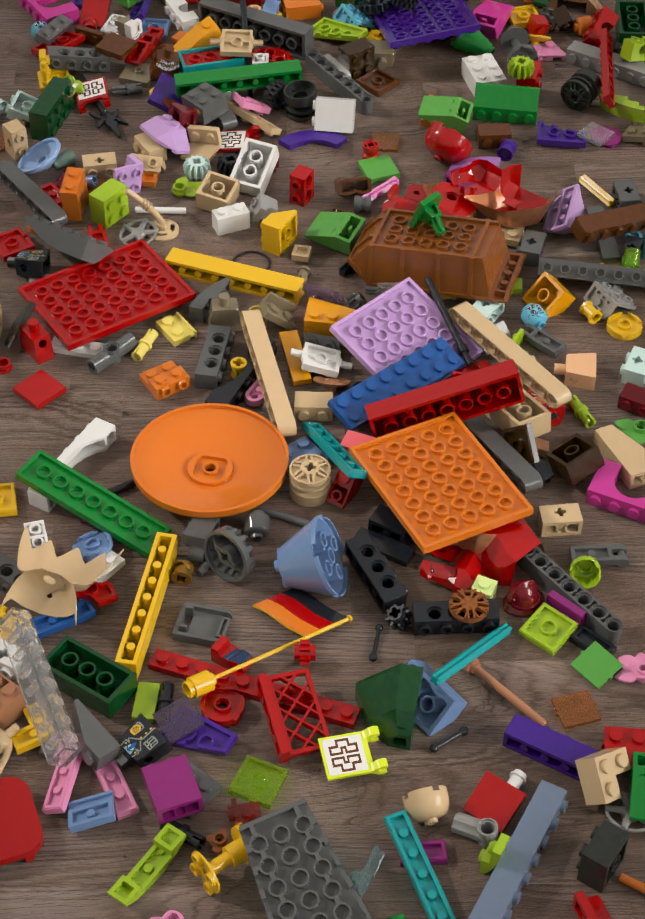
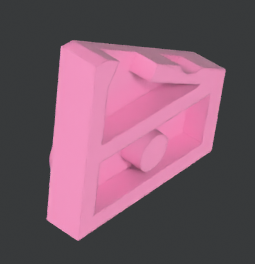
[231,91,271,115]

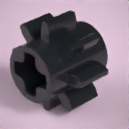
[385,604,413,631]

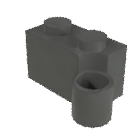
[180,517,220,564]

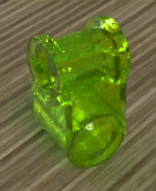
[621,247,641,268]

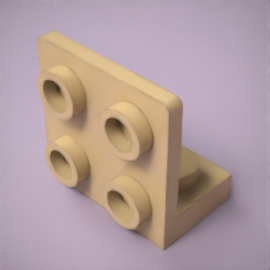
[180,125,223,162]

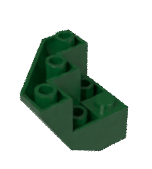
[355,663,424,750]

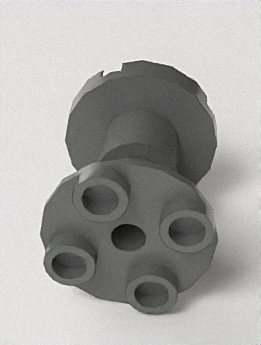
[499,26,538,63]

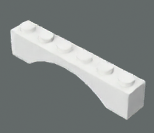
[27,417,117,513]

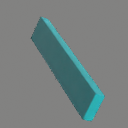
[302,421,368,479]
[383,809,456,919]

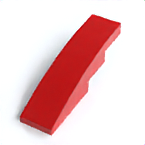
[124,26,165,66]

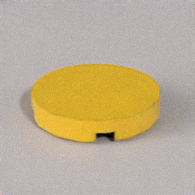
[606,312,643,341]

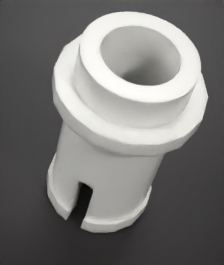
[507,769,527,789]

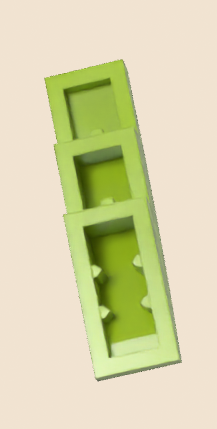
[599,92,645,124]

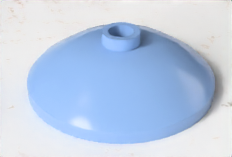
[18,137,61,175]

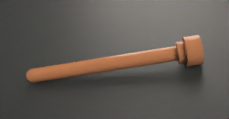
[462,658,547,726]

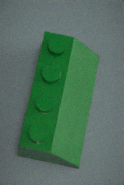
[472,82,540,126]

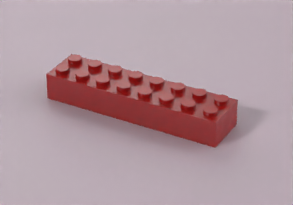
[364,359,526,438]

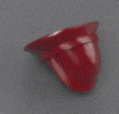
[503,580,545,617]

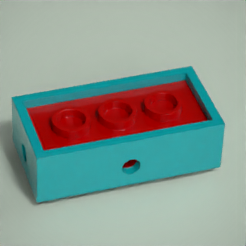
[177,45,245,73]

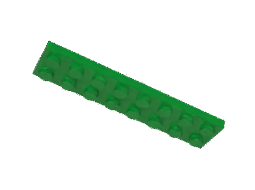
[15,449,172,559]

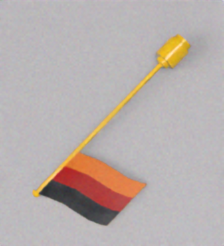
[182,588,353,699]

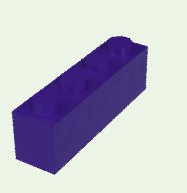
[502,714,598,781]

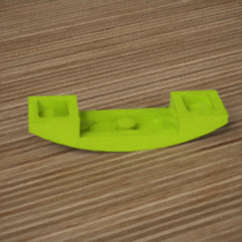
[107,823,187,907]

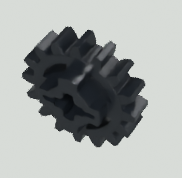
[358,0,391,15]

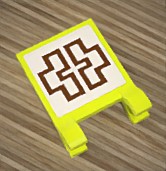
[318,726,388,781]

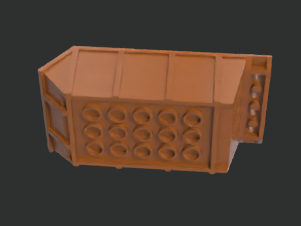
[347,207,527,304]

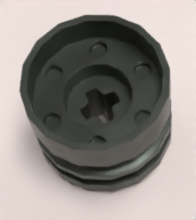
[560,68,602,111]
[283,79,317,122]

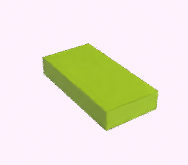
[131,682,161,724]

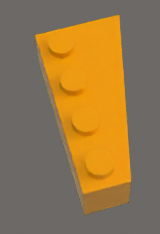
[304,297,355,338]

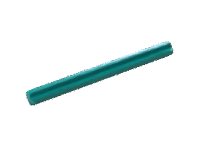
[430,623,512,685]

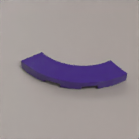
[278,130,347,151]

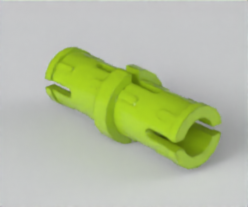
[567,395,596,428]

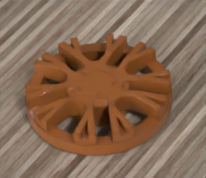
[449,588,489,623]

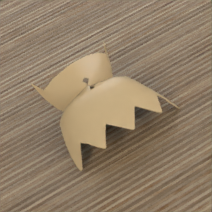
[1,527,124,625]

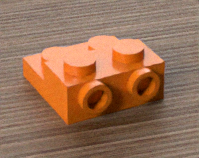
[139,360,190,401]

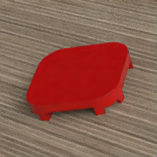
[0,777,44,866]

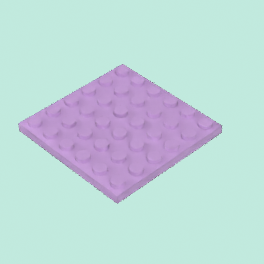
[329,277,483,382]

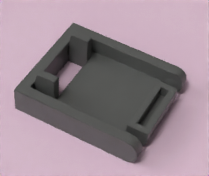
[172,601,233,647]

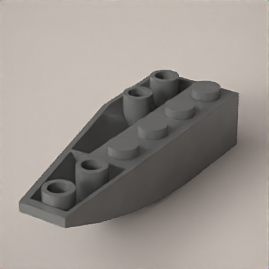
[24,214,113,264]

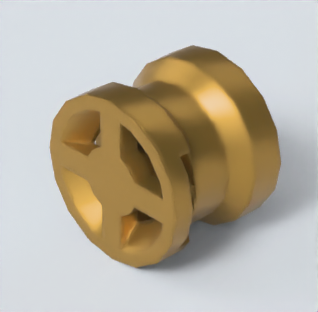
[171,560,194,586]

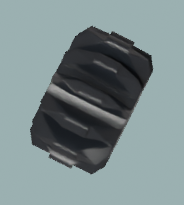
[217,153,239,177]

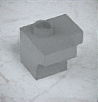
[248,192,278,223]

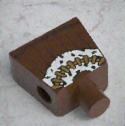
[149,45,179,80]

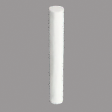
[135,206,186,214]

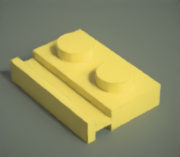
[155,312,197,347]

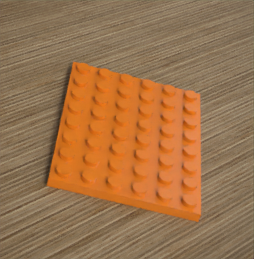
[349,412,534,554]

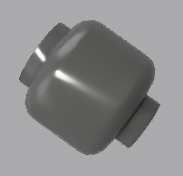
[244,510,270,541]

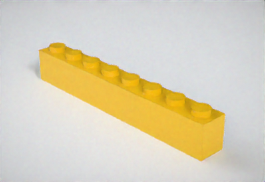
[165,247,305,305]
[115,532,178,681]

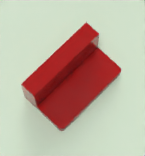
[572,890,612,919]

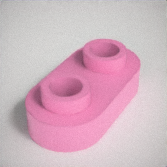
[245,379,264,407]

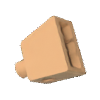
[554,353,596,391]

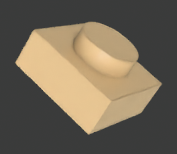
[291,244,312,263]

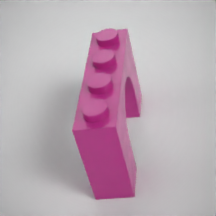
[18,0,80,24]
[585,458,645,523]

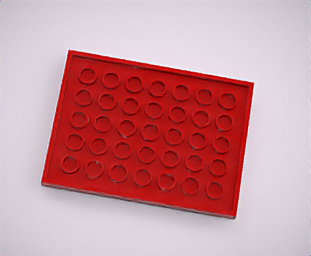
[17,239,196,351]

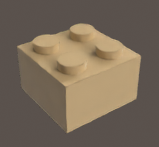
[195,170,240,212]

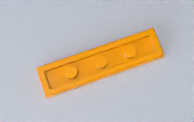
[279,330,312,386]

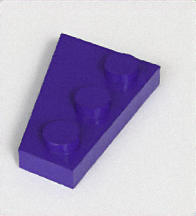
[117,0,151,30]
[537,121,586,149]

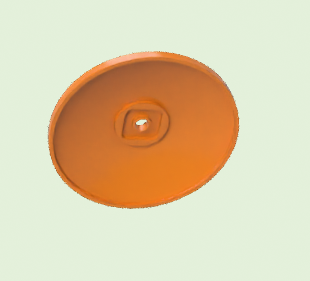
[130,403,289,518]

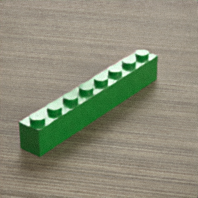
[174,59,302,98]

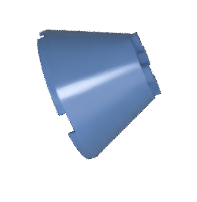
[274,515,348,597]

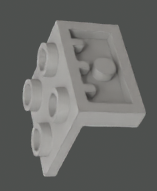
[583,281,637,320]

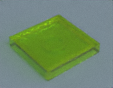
[228,754,289,810]

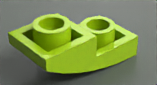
[477,833,510,874]

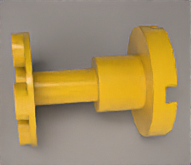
[189,822,251,896]

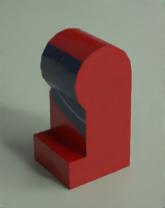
[211,635,253,673]

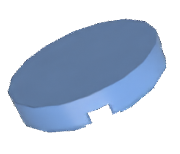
[72,531,113,562]

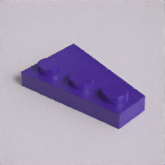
[161,705,238,756]

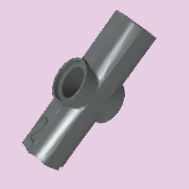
[86,332,138,375]

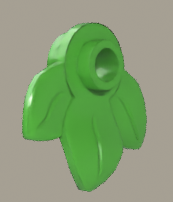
[614,419,645,445]

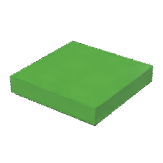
[358,154,400,184]

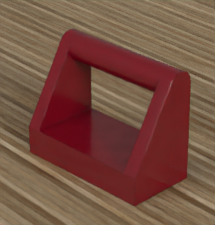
[171,102,197,142]

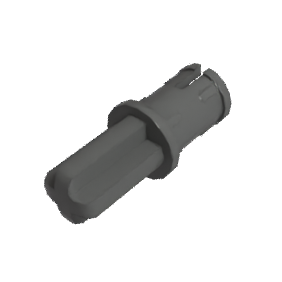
[111,83,143,95]

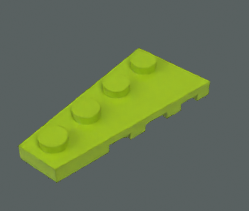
[312,17,369,41]

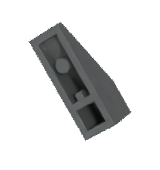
[71,698,121,771]

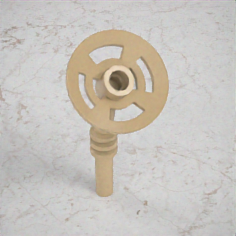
[124,188,179,242]

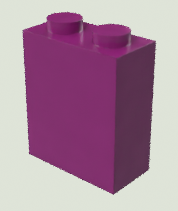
[141,754,204,825]

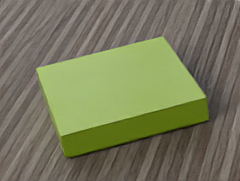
[518,602,578,656]

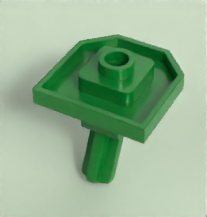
[409,191,446,236]

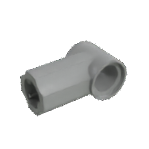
[451,812,498,849]

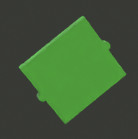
[570,641,623,690]

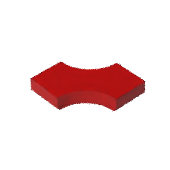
[76,581,118,608]

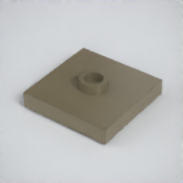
[119,63,153,88]

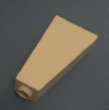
[593,424,645,490]

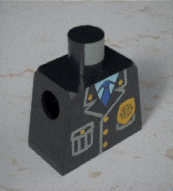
[7,249,51,278]
[116,713,173,770]

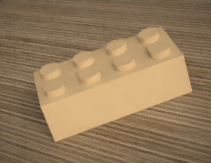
[485,389,551,437]

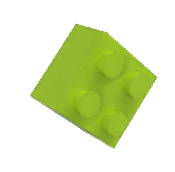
[88,178,129,229]

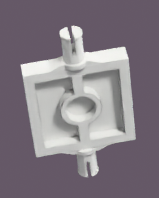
[290,342,353,378]

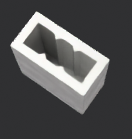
[312,96,356,133]

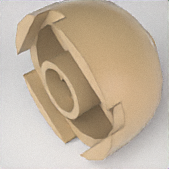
[402,785,449,826]

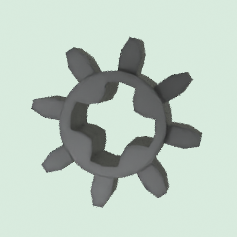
[345,292,367,310]

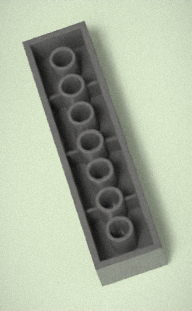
[198,0,313,61]

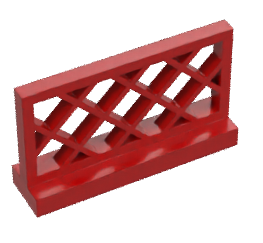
[256,668,330,763]

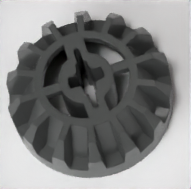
[203,525,256,583]

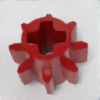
[294,639,316,666]

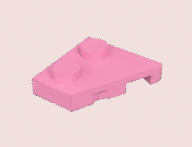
[533,40,566,61]

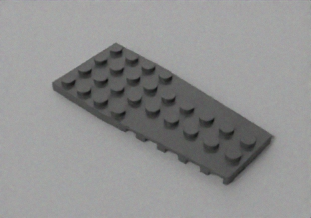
[239,798,372,919]

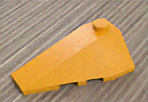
[173,16,222,52]

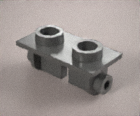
[303,332,342,350]

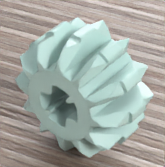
[183,155,211,181]

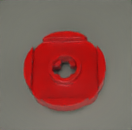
[200,685,245,727]

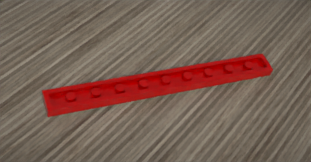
[148,648,361,730]

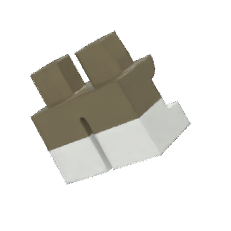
[114,15,143,40]

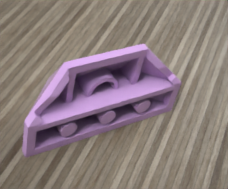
[140,114,190,154]
[543,184,584,235]

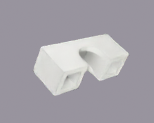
[164,0,199,33]

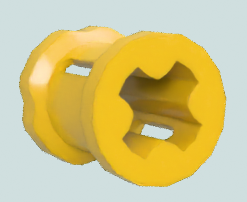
[579,301,602,324]
[230,357,247,380]

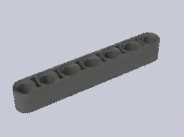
[305,49,373,115]
[0,159,68,225]
[462,416,543,494]
[516,546,624,645]

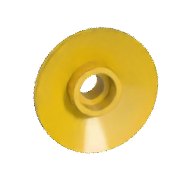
[528,34,551,45]

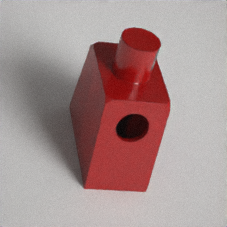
[20,318,55,365]

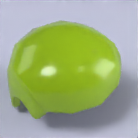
[569,556,601,590]

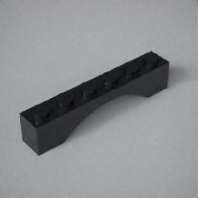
[205,335,277,406]

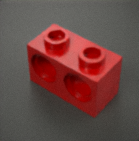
[289,164,314,207]

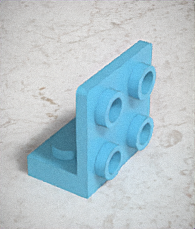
[333,3,377,29]

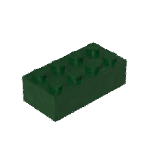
[614,0,645,44]
[28,77,75,141]
[39,635,137,719]

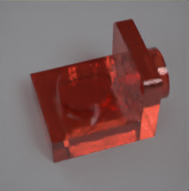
[227,798,262,826]

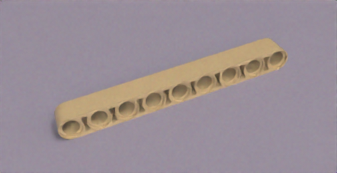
[449,301,572,409]
[240,309,297,437]

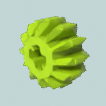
[507,55,535,80]

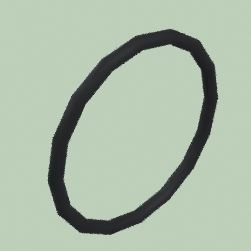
[233,250,271,270]

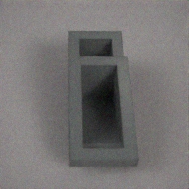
[189,278,231,323]

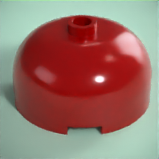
[425,121,474,164]

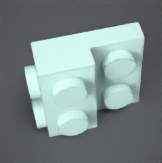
[5,90,38,123]

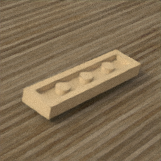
[228,102,282,136]

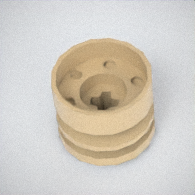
[289,454,331,507]

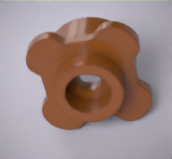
[206,828,233,854]

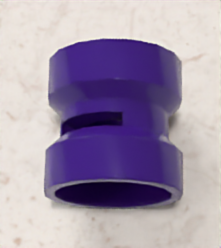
[497,139,517,161]

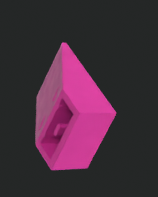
[472,0,514,41]

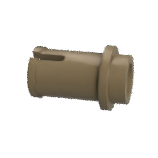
[297,265,311,286]

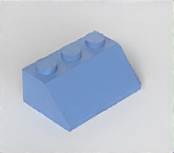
[408,659,467,736]

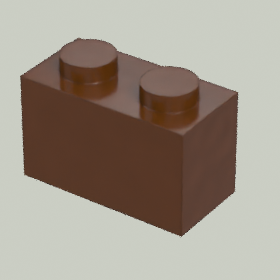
[476,123,512,149]

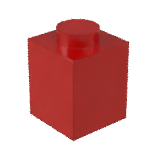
[526,14,550,36]

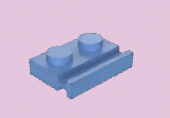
[68,790,116,834]

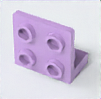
[113,154,144,193]

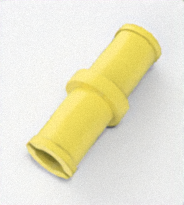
[131,329,159,362]

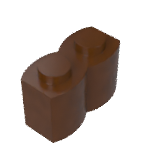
[334,175,372,196]

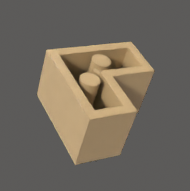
[575,747,631,805]

